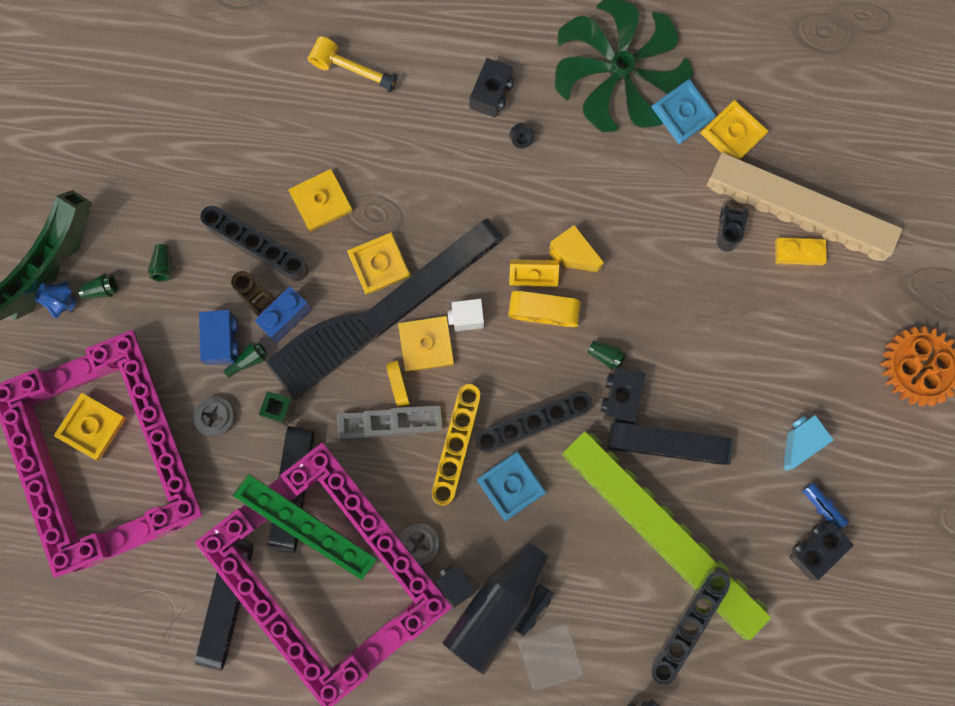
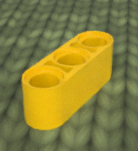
[508,291,581,327]

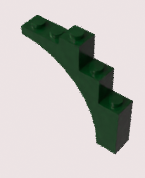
[0,190,92,321]

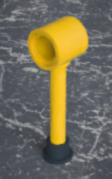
[308,37,397,93]

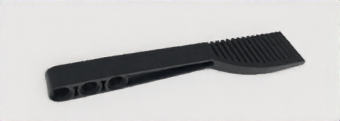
[265,218,504,400]

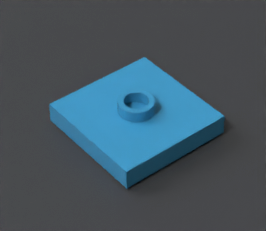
[651,79,717,145]
[476,451,547,522]

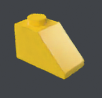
[549,225,604,272]

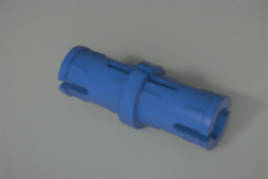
[802,482,849,530]

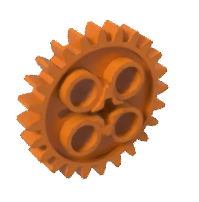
[880,326,955,407]

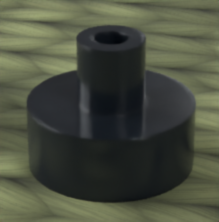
[509,123,535,149]

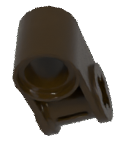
[231,271,276,316]

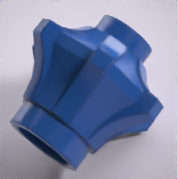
[35,281,76,319]

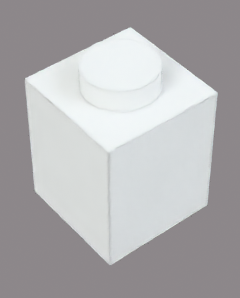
[447,299,484,332]

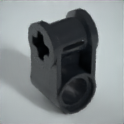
[717,202,749,252]

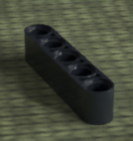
[200,206,308,281]
[476,391,592,455]
[608,423,733,465]
[268,426,314,553]
[195,541,254,671]
[651,567,730,685]

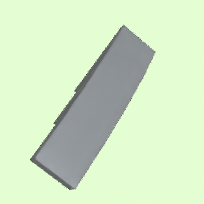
[336,406,442,440]

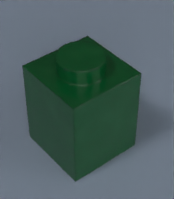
[258,391,296,427]

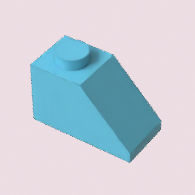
[783,415,833,471]

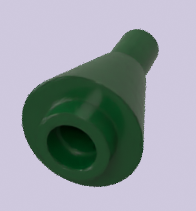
[223,341,267,378]

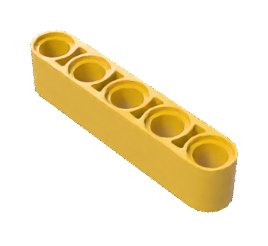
[432,384,480,506]

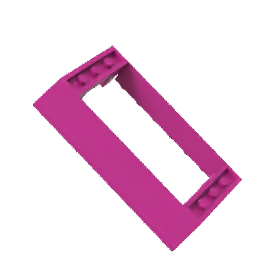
[0,330,203,578]
[194,442,452,706]

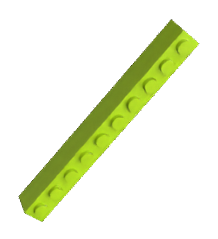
[562,431,771,640]

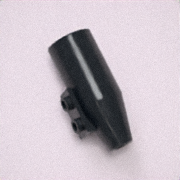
[442,542,554,675]

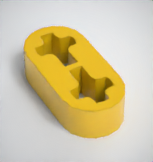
[385,360,410,408]

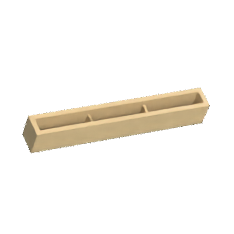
[706,153,902,261]

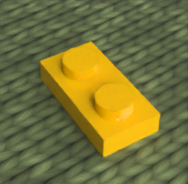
[775,238,827,265]
[509,259,559,286]

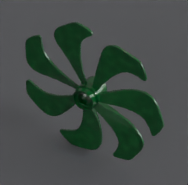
[555,0,693,133]

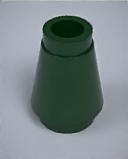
[147,244,173,282]
[78,274,118,300]
[588,340,626,370]

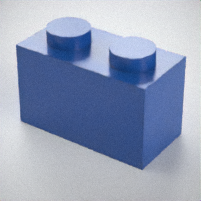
[254,286,311,344]
[199,310,239,365]

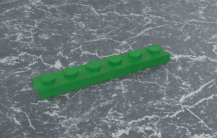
[233,473,377,580]

